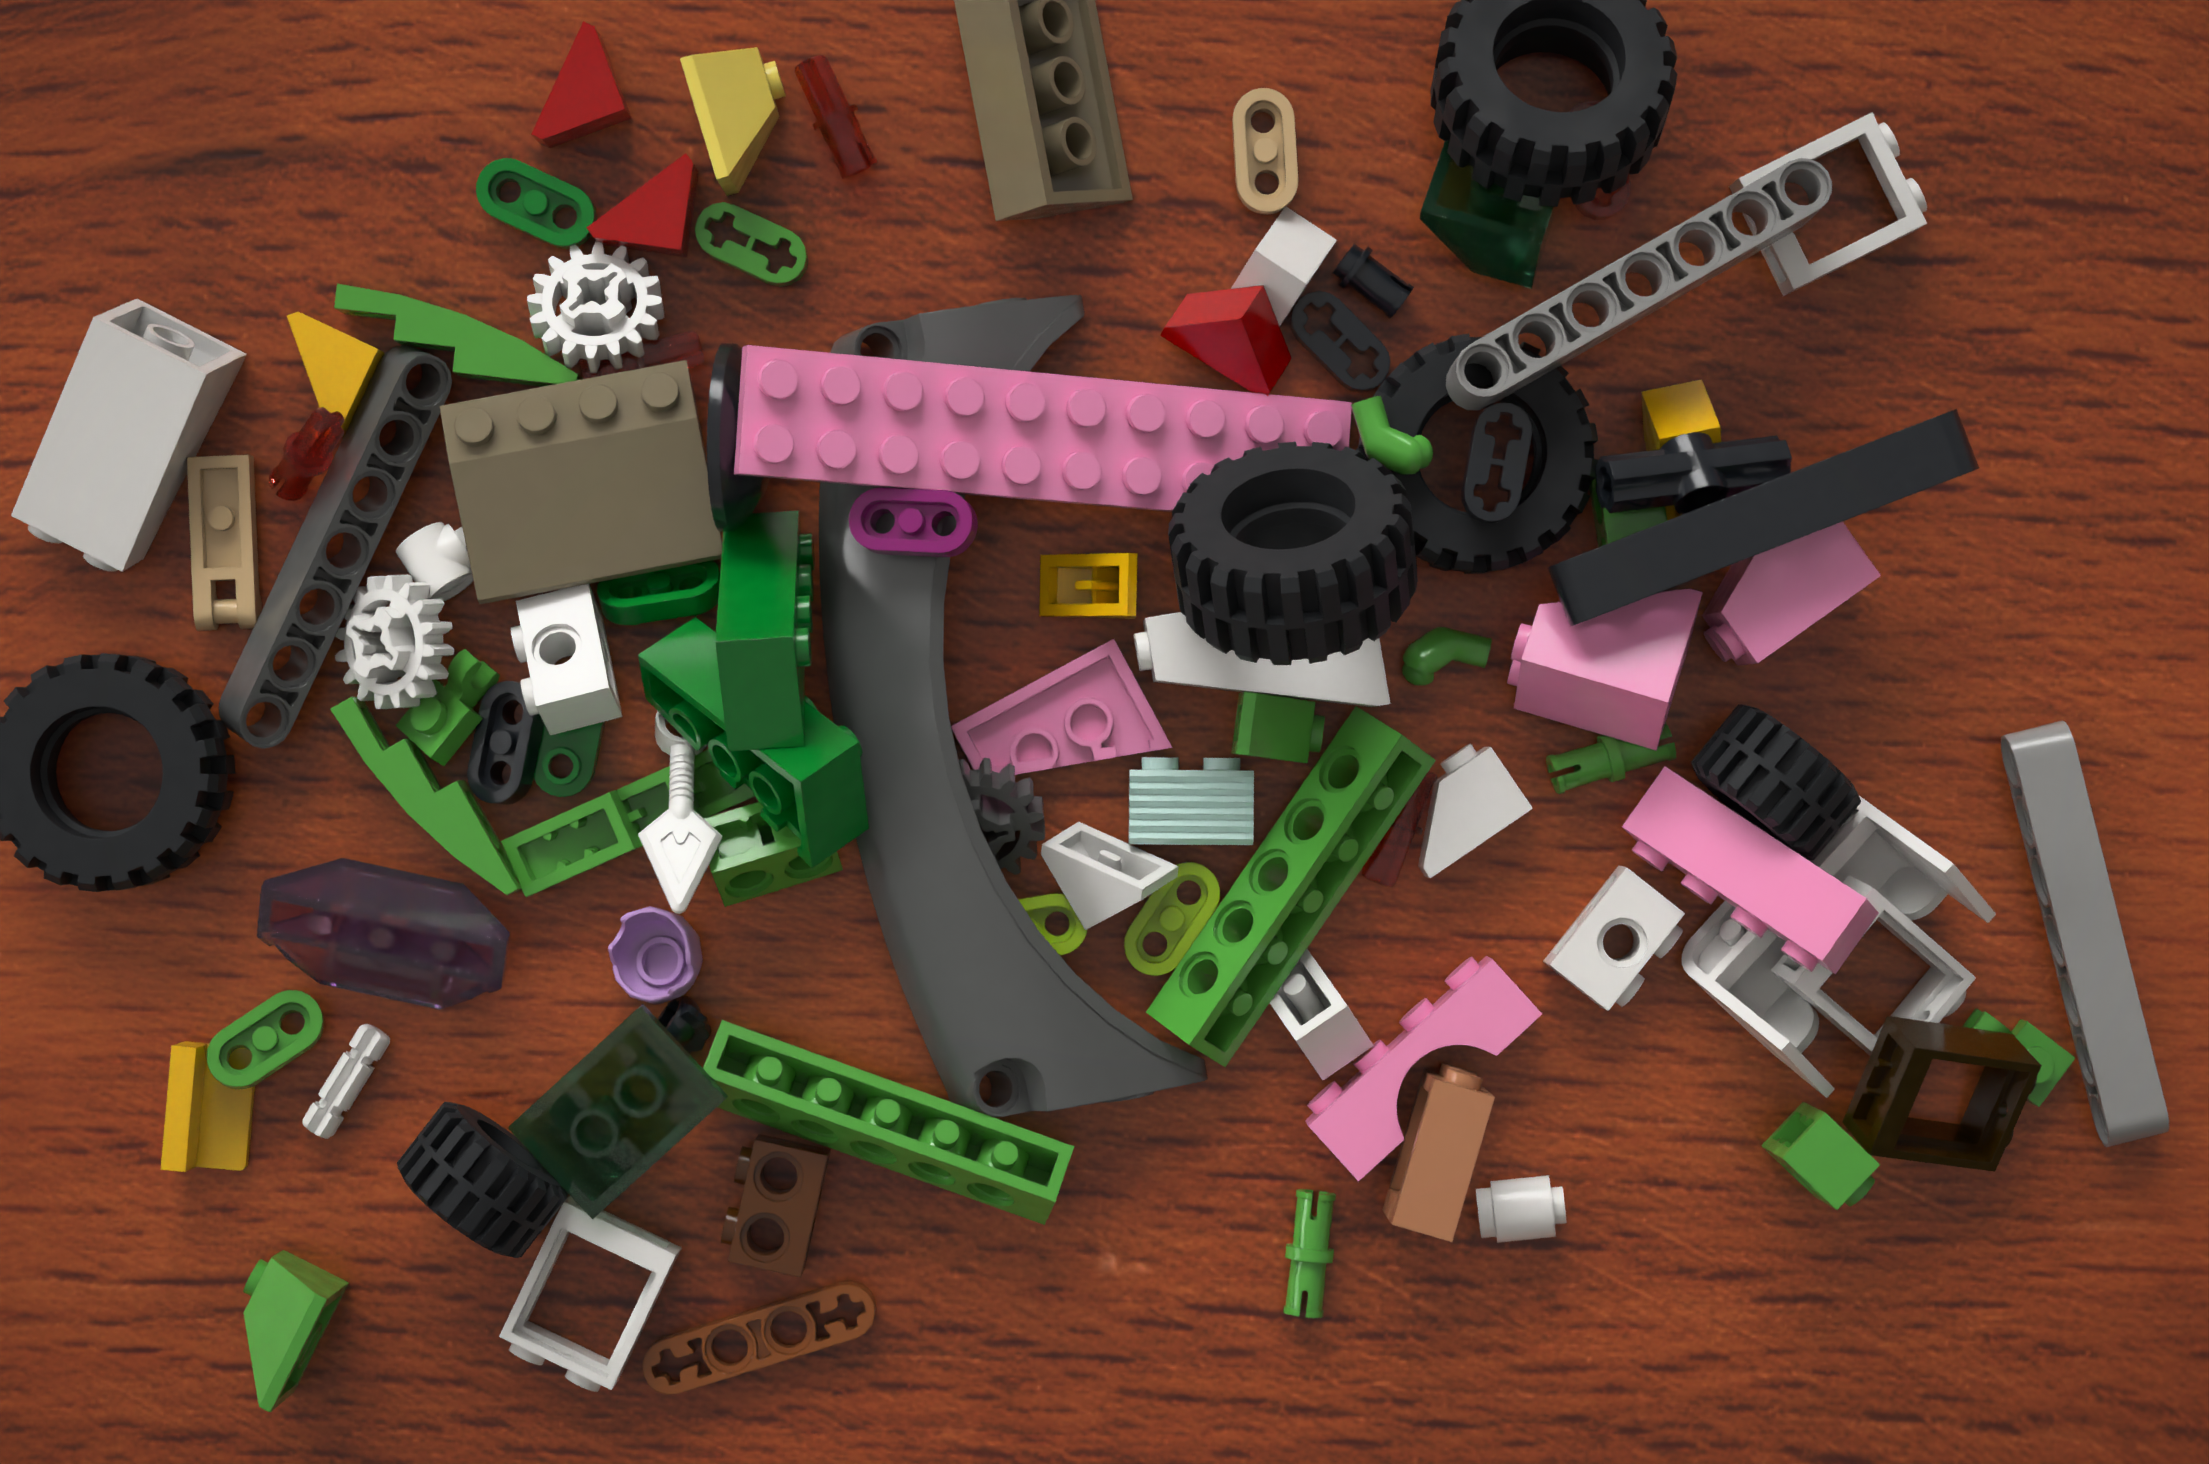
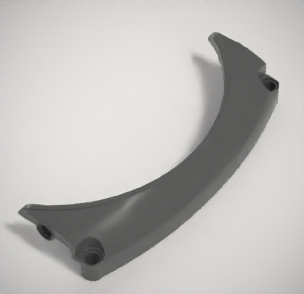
[819,295,1208,1117]

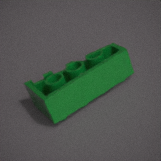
[715,510,815,751]
[638,617,869,868]

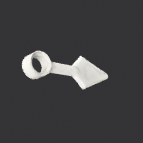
[638,711,723,914]

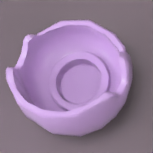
[608,906,703,1005]

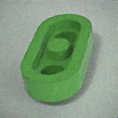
[207,990,324,1089]

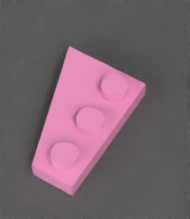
[951,639,1172,775]

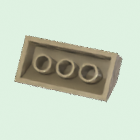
[954,0,1133,221]

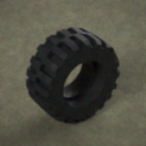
[1430,0,1677,207]
[1356,333,1598,574]
[1168,442,1418,665]
[0,653,236,892]

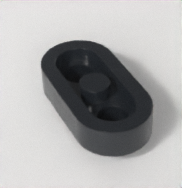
[467,681,544,805]

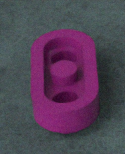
[849,488,978,557]

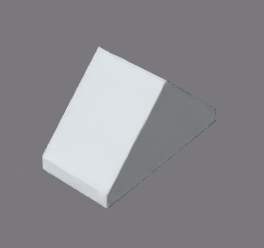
[1231,207,1337,327]
[1041,822,1178,930]

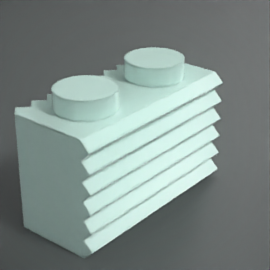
[1128,757,1254,845]

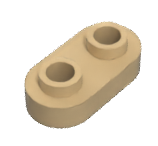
[1232,88,1298,215]

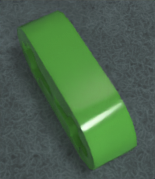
[695,202,808,287]

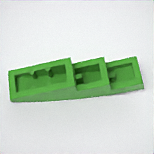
[334,283,584,387]
[330,697,522,895]
[501,749,755,897]

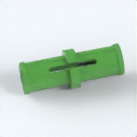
[1546,722,1676,794]
[1283,1189,1336,1318]

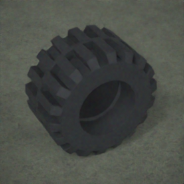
[1691,704,1861,861]
[397,1102,568,1258]

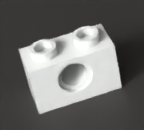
[511,584,623,735]
[1543,865,1685,1011]

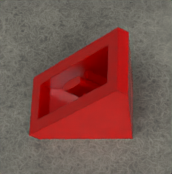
[531,21,631,148]
[586,153,699,257]
[1160,285,1292,396]

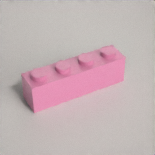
[1622,767,1879,974]

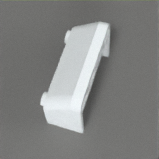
[1682,796,1996,1098]

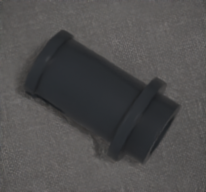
[1332,243,1414,318]

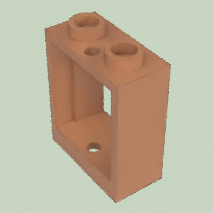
[1382,1063,1495,1242]

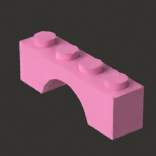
[1305,956,1542,1181]

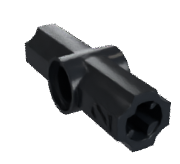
[1595,432,1792,515]

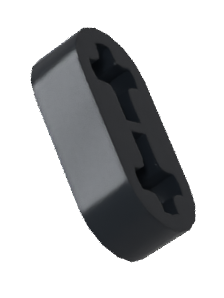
[1290,291,1391,393]
[1461,403,1532,523]

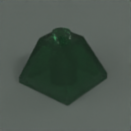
[1419,140,1556,289]

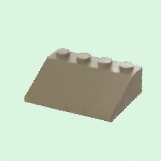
[439,360,722,605]

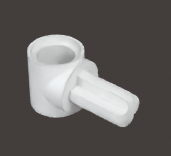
[396,522,473,602]

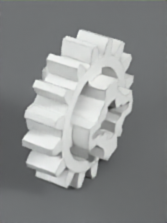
[527,241,665,373]
[335,575,454,709]

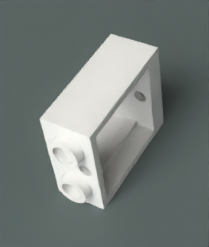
[1729,112,1927,296]
[1770,875,1976,1055]
[499,1195,682,1392]

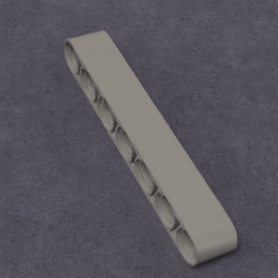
[1446,158,1832,411]
[2001,720,2169,1148]

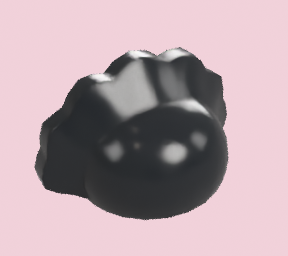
[648,995,712,1058]

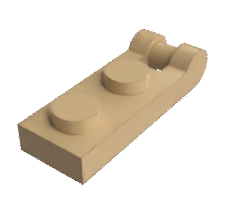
[187,455,262,631]

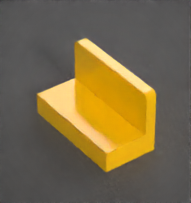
[161,1041,255,1172]

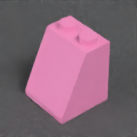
[1702,521,1881,666]
[1507,589,1702,751]

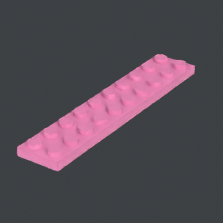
[734,345,1352,512]

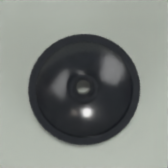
[707,343,770,532]

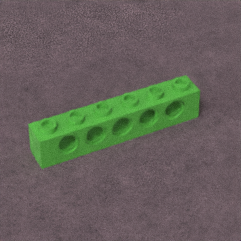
[1146,706,1436,1067]
[695,1020,1074,1225]

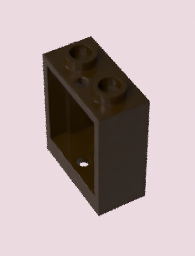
[1842,1016,2042,1172]

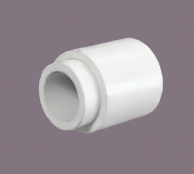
[1476,1175,1567,1243]

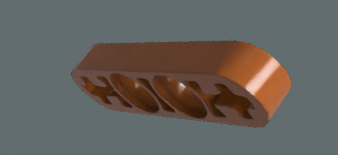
[642,1280,876,1395]

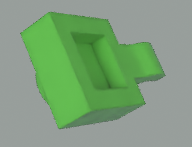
[396,649,500,766]
[1962,1008,2075,1107]

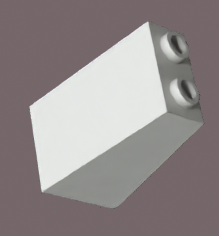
[11,299,246,572]
[1133,612,1391,707]

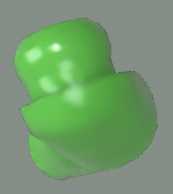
[1351,396,1433,475]
[1402,627,1492,686]

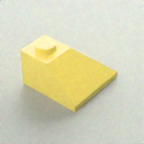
[680,47,786,196]

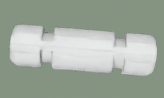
[302,1024,390,1139]

